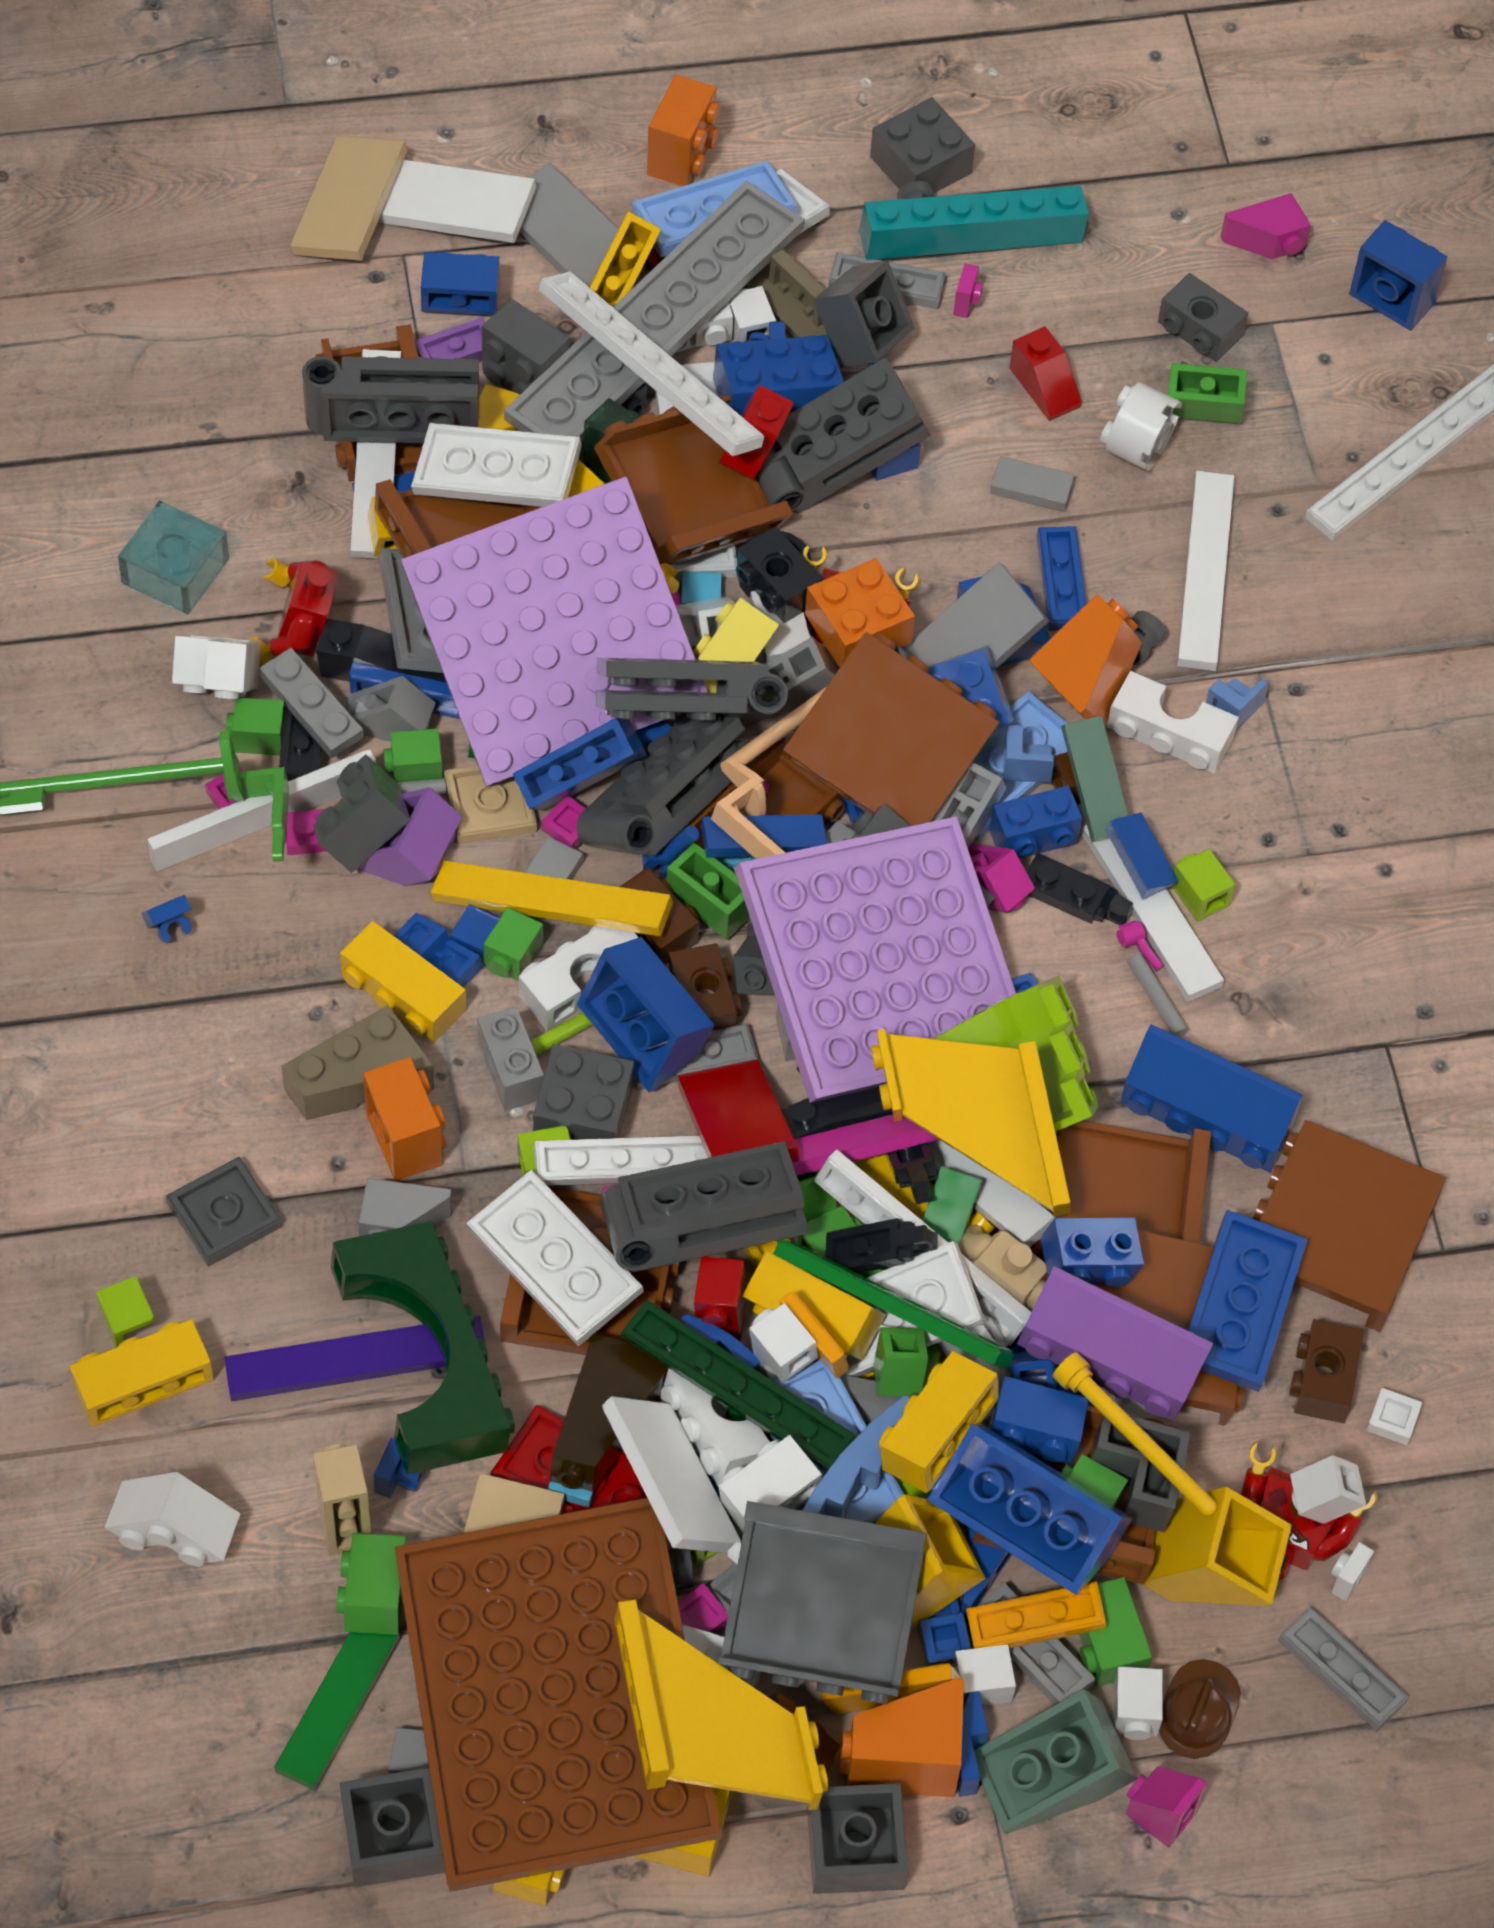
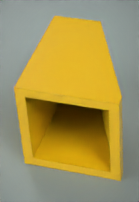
[1142,1486,1292,1606]
[875,1494,986,1631]

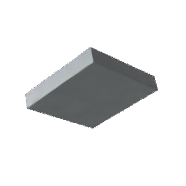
[166,1156,282,1267]

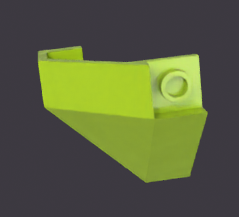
[931,975,1099,1132]

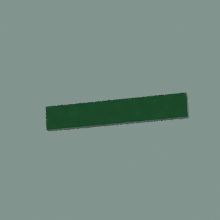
[621,1299,857,1472]

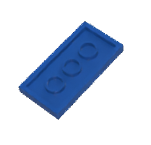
[1187,1210,1308,1392]

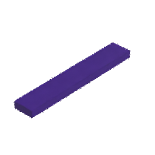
[224,1315,486,1402]

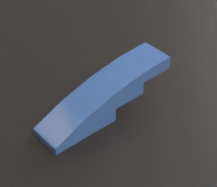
[802,1395,910,1518]

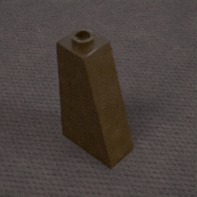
[550,1334,668,1492]

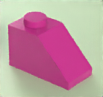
[1220,193,1311,259]
[968,844,1035,913]
[1126,1766,1207,1848]

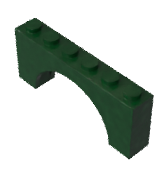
[331,1221,515,1475]

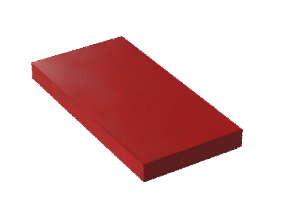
[677,1059,799,1161]
[491,1404,647,1514]

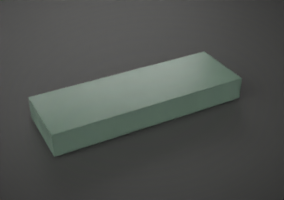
[1061,715,1128,843]

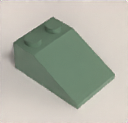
[974,1689,1138,1834]

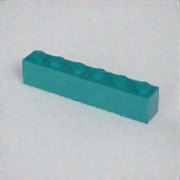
[859,185,1089,260]

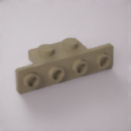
[743,249,837,358]

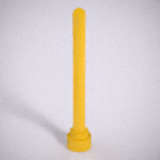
[1052,1352,1217,1516]

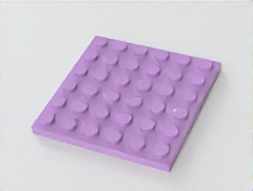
[400,476,708,786]
[734,816,1016,1103]

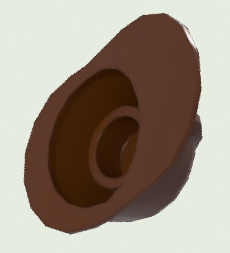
[1159,1659,1241,1759]

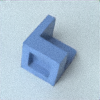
[1206,678,1269,732]
[1003,725,1054,783]

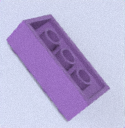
[1017,1266,1213,1420]

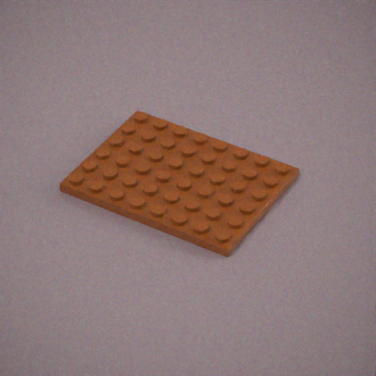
[395,1498,722,1892]

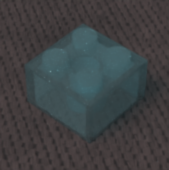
[118,500,229,615]

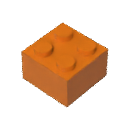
[647,74,720,186]
[805,558,915,668]
[363,1057,447,1182]

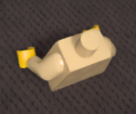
[958,1211,1048,1312]

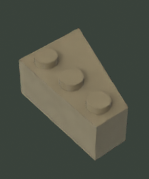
[282,1005,434,1120]

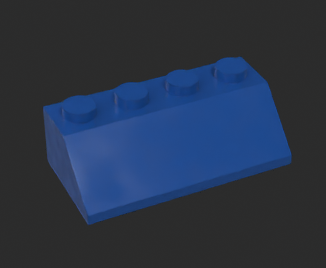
[1120,1024,1303,1173]
[927,1423,1133,1595]

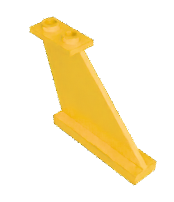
[871,1029,1071,1216]
[614,1600,828,1810]

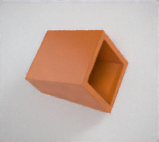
[1028,594,1142,729]
[839,1679,964,1797]

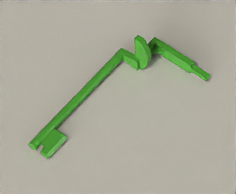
[0,731,289,862]

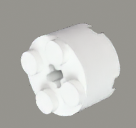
[1100,382,1182,471]

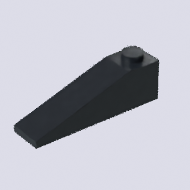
[316,618,446,682]
[781,1086,893,1139]

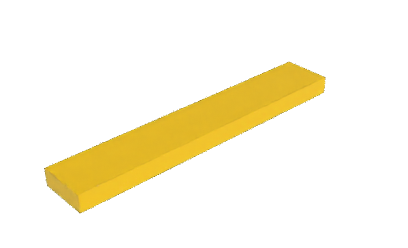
[430,860,673,936]

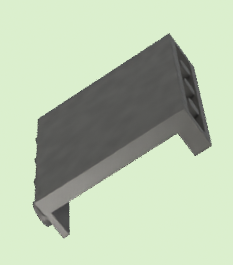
[718,1501,927,1704]

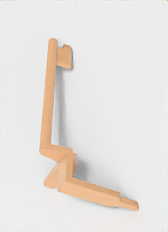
[711,686,827,859]

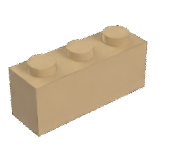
[313,1444,371,1555]

